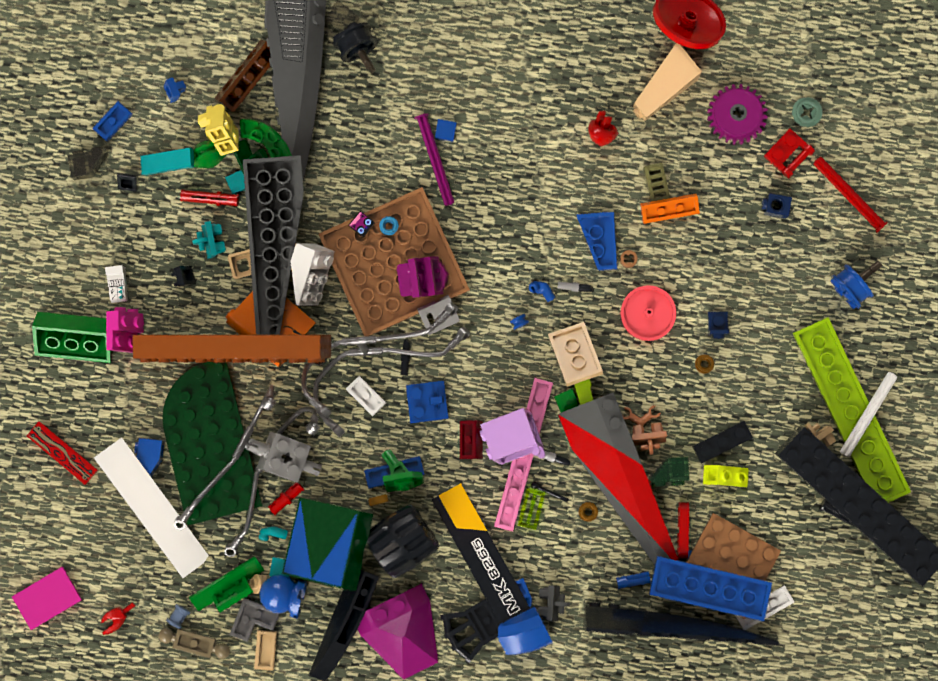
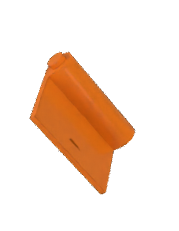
[226,291,316,367]

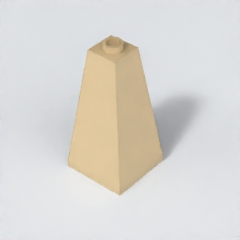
[633,43,702,121]

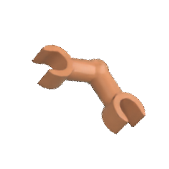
[623,405,661,426]

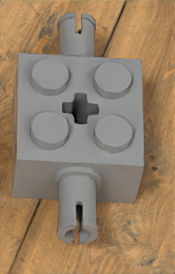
[246,432,322,483]

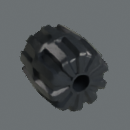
[367,504,439,578]

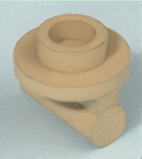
[250,574,269,594]

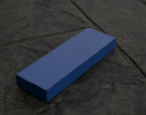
[364,456,425,489]

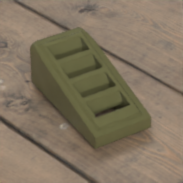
[643,162,670,202]

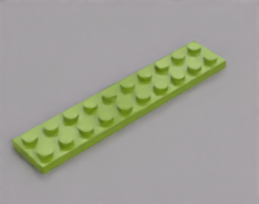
[793,317,911,503]

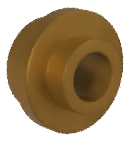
[695,354,714,374]
[579,502,598,522]

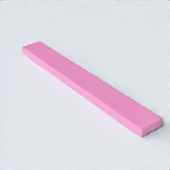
[494,378,553,531]

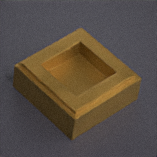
[368,494,389,507]

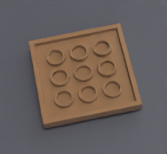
[686,513,781,619]

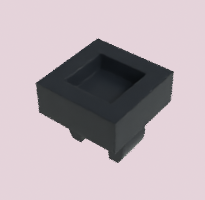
[171,266,196,287]

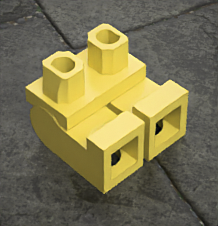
[198,104,239,156]

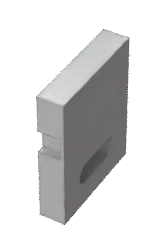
[417,295,460,335]

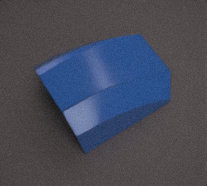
[498,607,553,655]

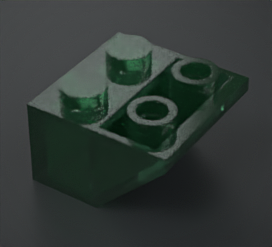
[648,457,690,487]

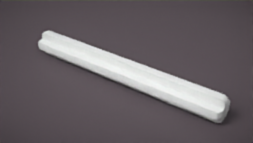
[840,372,897,457]

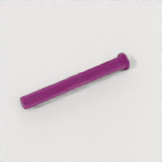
[414,113,454,206]

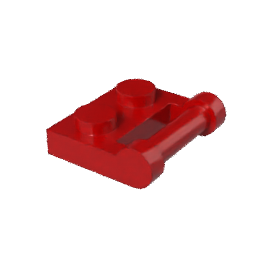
[764,128,815,179]

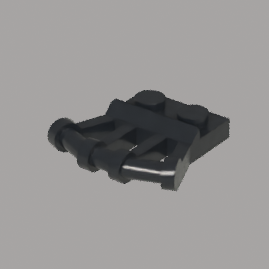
[440,599,500,664]

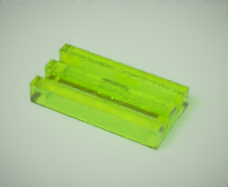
[517,488,545,530]

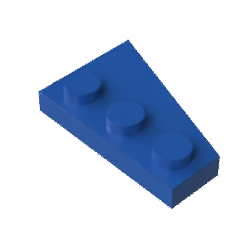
[576,212,618,271]

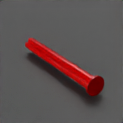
[813,157,888,233]

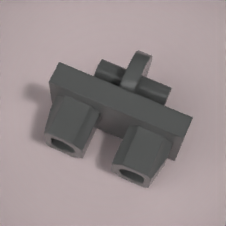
[538,585,570,621]

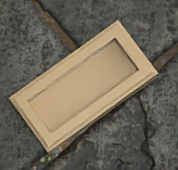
[254,630,277,671]

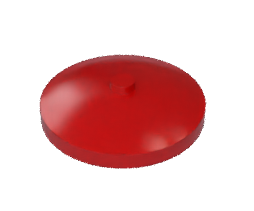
[653,0,726,49]

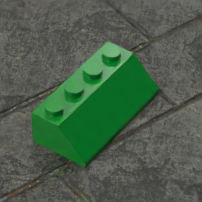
[32,312,112,363]

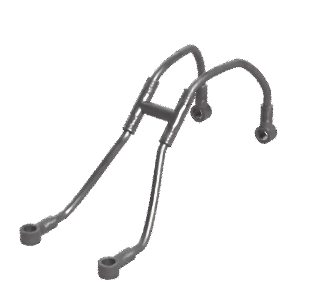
[301,302,470,438]
[174,385,320,557]

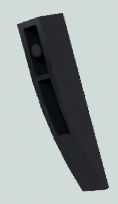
[309,569,379,681]

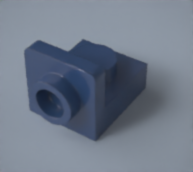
[708,312,729,339]

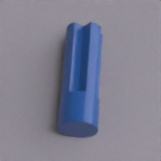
[616,571,651,589]

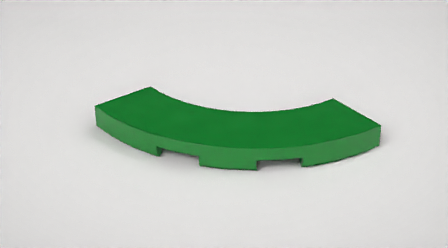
[239,119,292,157]

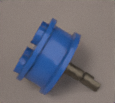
[830,261,883,309]

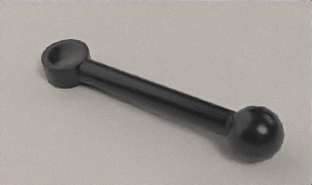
[531,482,569,502]

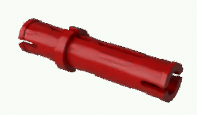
[180,189,239,207]

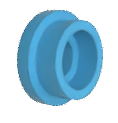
[379,216,399,236]

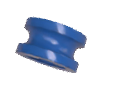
[510,314,529,330]

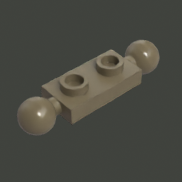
[158,628,230,659]

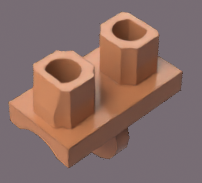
[631,422,667,455]

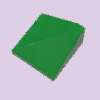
[554,389,579,413]

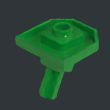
[381,449,424,493]

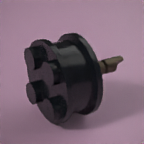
[333,22,379,74]

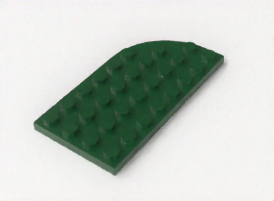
[163,360,263,526]

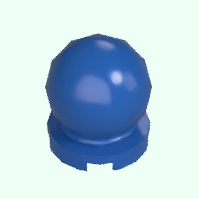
[260,575,307,619]

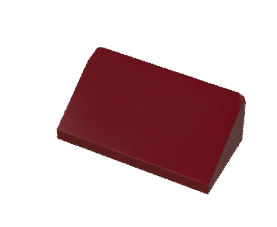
[460,420,483,459]

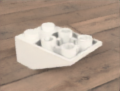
[291,243,335,306]

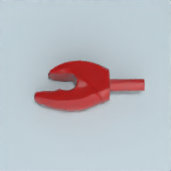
[101,602,136,635]

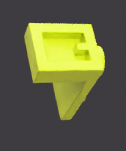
[703,465,749,487]

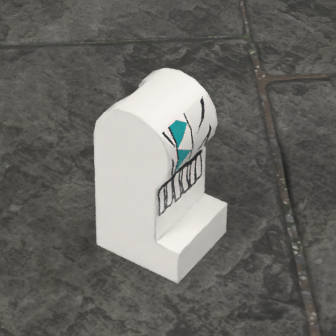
[105,265,128,303]

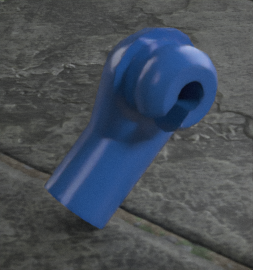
[529,281,556,302]

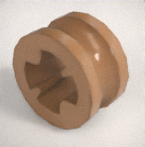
[620,250,638,268]

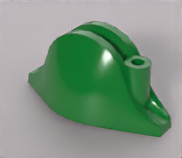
[193,140,227,169]

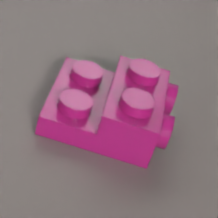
[106,307,144,353]

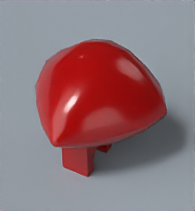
[588,111,619,146]

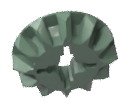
[792,97,822,128]

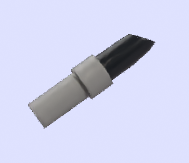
[557,281,594,292]
[544,451,570,466]

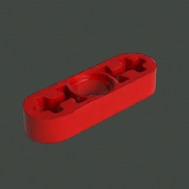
[677,502,689,558]

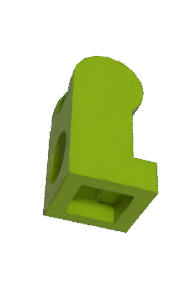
[574,379,593,405]

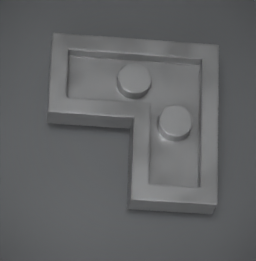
[229,598,280,642]

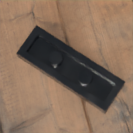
[692,421,753,464]

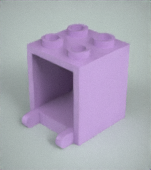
[480,408,546,465]

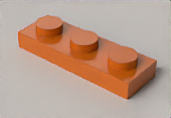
[640,194,700,224]

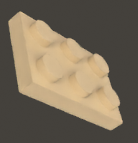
[548,322,603,386]

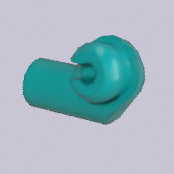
[258,526,288,541]

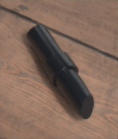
[400,339,410,376]

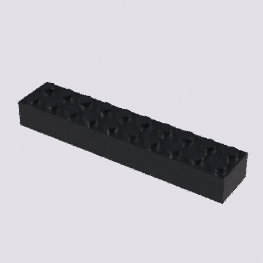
[775,425,938,587]

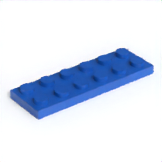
[649,556,772,621]

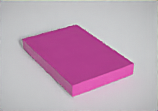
[12,567,82,630]

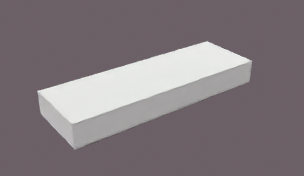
[735,585,794,630]

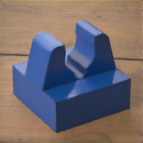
[163,77,186,103]

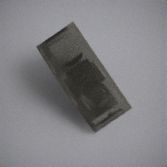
[67,147,109,181]

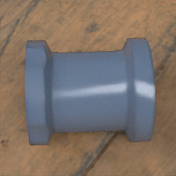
[166,604,191,629]

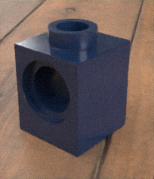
[761,193,792,219]

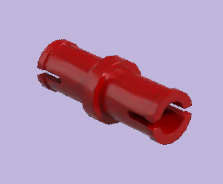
[268,482,305,515]

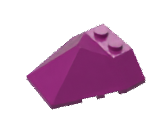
[358,583,438,680]

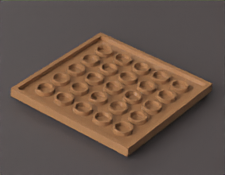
[318,187,470,336]

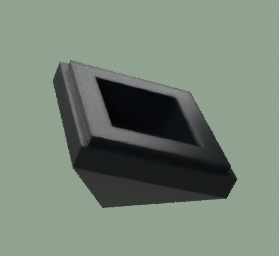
[117,173,137,192]

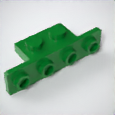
[189,557,264,612]

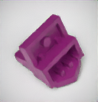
[397,256,449,298]

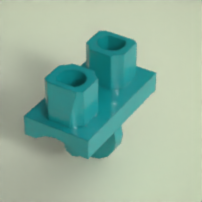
[192,221,226,259]

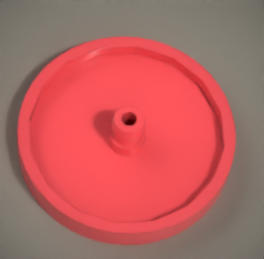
[620,285,676,341]

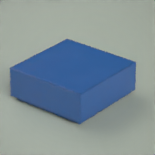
[435,119,457,142]

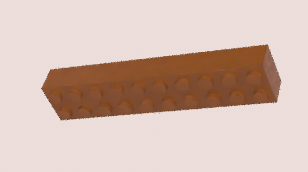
[133,335,331,363]

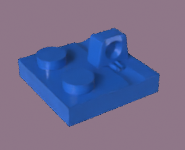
[406,381,449,424]

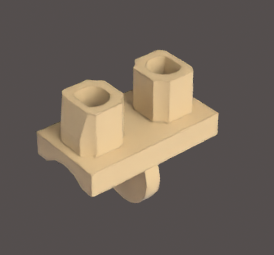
[805,423,836,447]

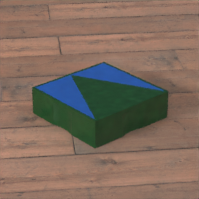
[282,497,374,591]

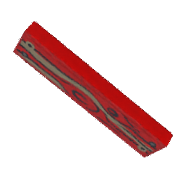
[27,421,98,485]

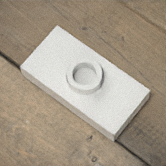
[346,376,386,416]

